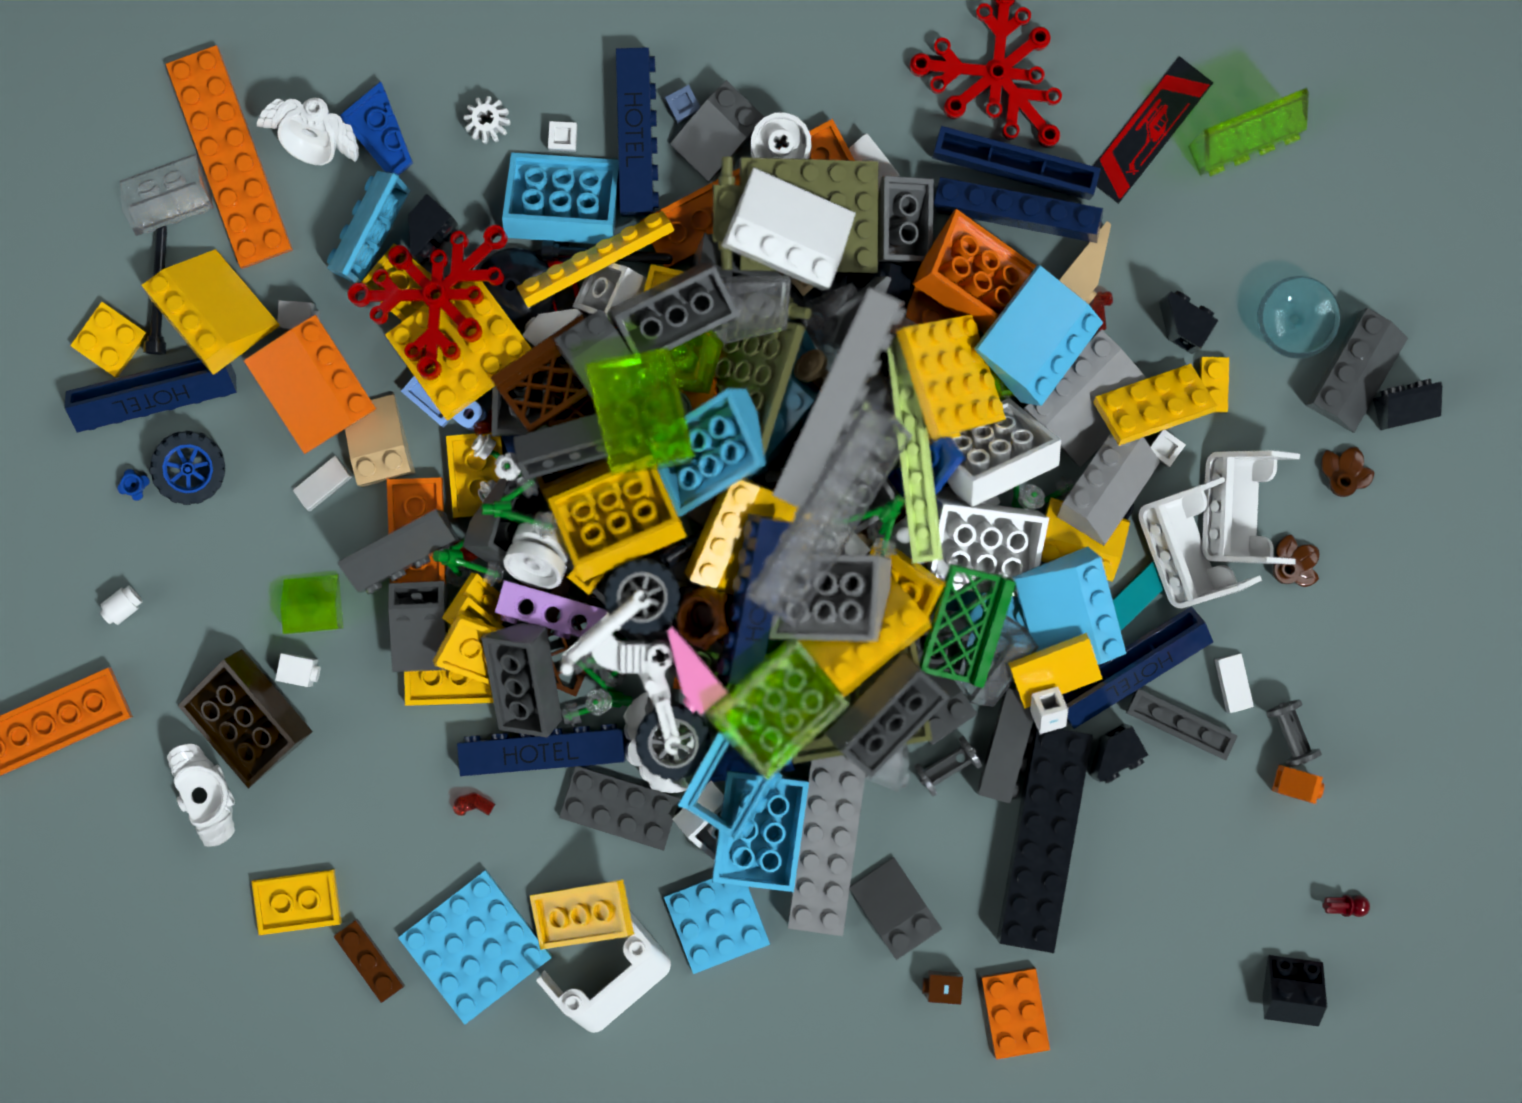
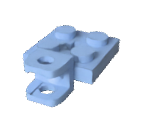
[401,376,487,431]

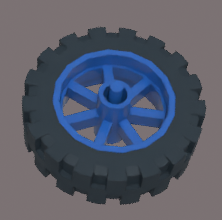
[150,430,225,505]

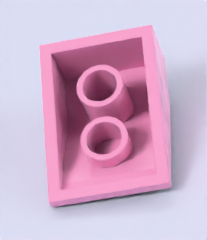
[668,626,728,715]

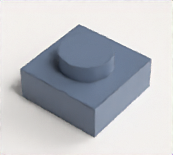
[665,85,700,123]

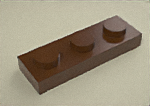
[333,919,405,1003]

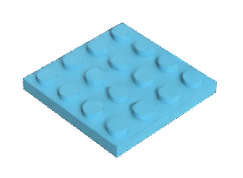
[398,870,552,1025]

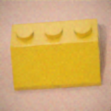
[1041,497,1130,582]

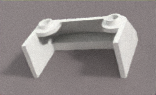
[1202,450,1300,564]
[1139,477,1262,608]
[536,911,671,1033]

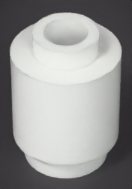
[100,585,143,625]

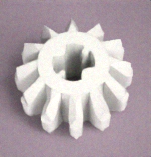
[463,96,511,144]

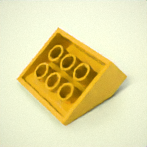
[141,249,280,375]
[547,454,686,582]
[684,477,801,595]
[797,577,931,698]

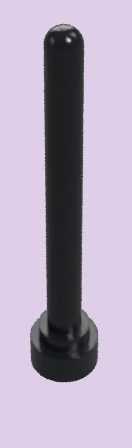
[143,224,167,355]
[541,240,673,264]

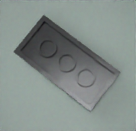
[559,766,681,851]

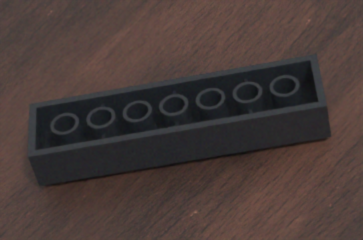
[997,724,1093,953]

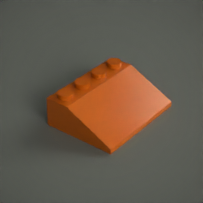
[913,209,1036,334]
[244,314,376,454]

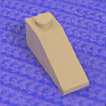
[1059,221,1111,304]

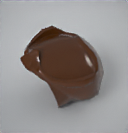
[676,587,728,651]

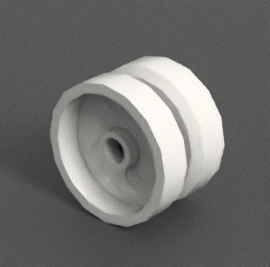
[751,113,811,159]
[503,522,571,589]

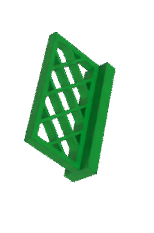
[919,563,1016,688]

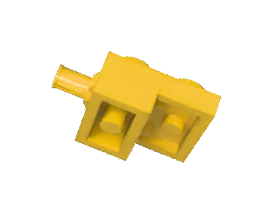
[442,573,505,629]

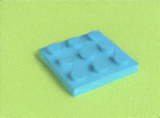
[664,878,770,974]

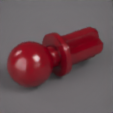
[1322,895,1370,917]

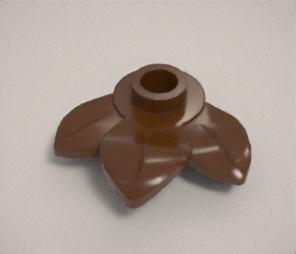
[1321,447,1374,497]
[1273,535,1319,587]

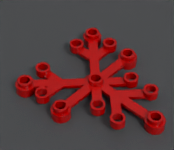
[909,0,1062,148]
[347,225,508,380]

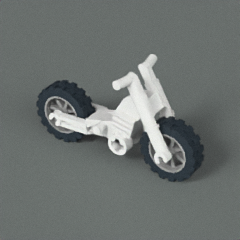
[561,558,711,780]

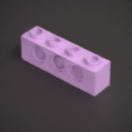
[495,580,608,639]

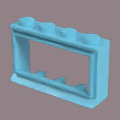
[678,707,796,841]

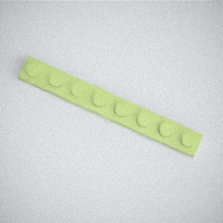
[888,338,943,563]

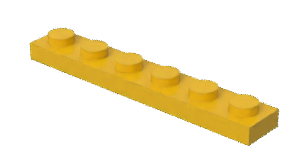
[517,211,675,307]

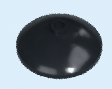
[479,248,555,330]

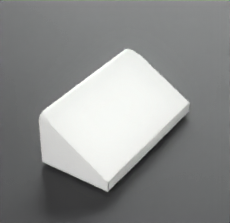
[849,133,900,192]
[293,456,353,511]
[1214,653,1254,713]

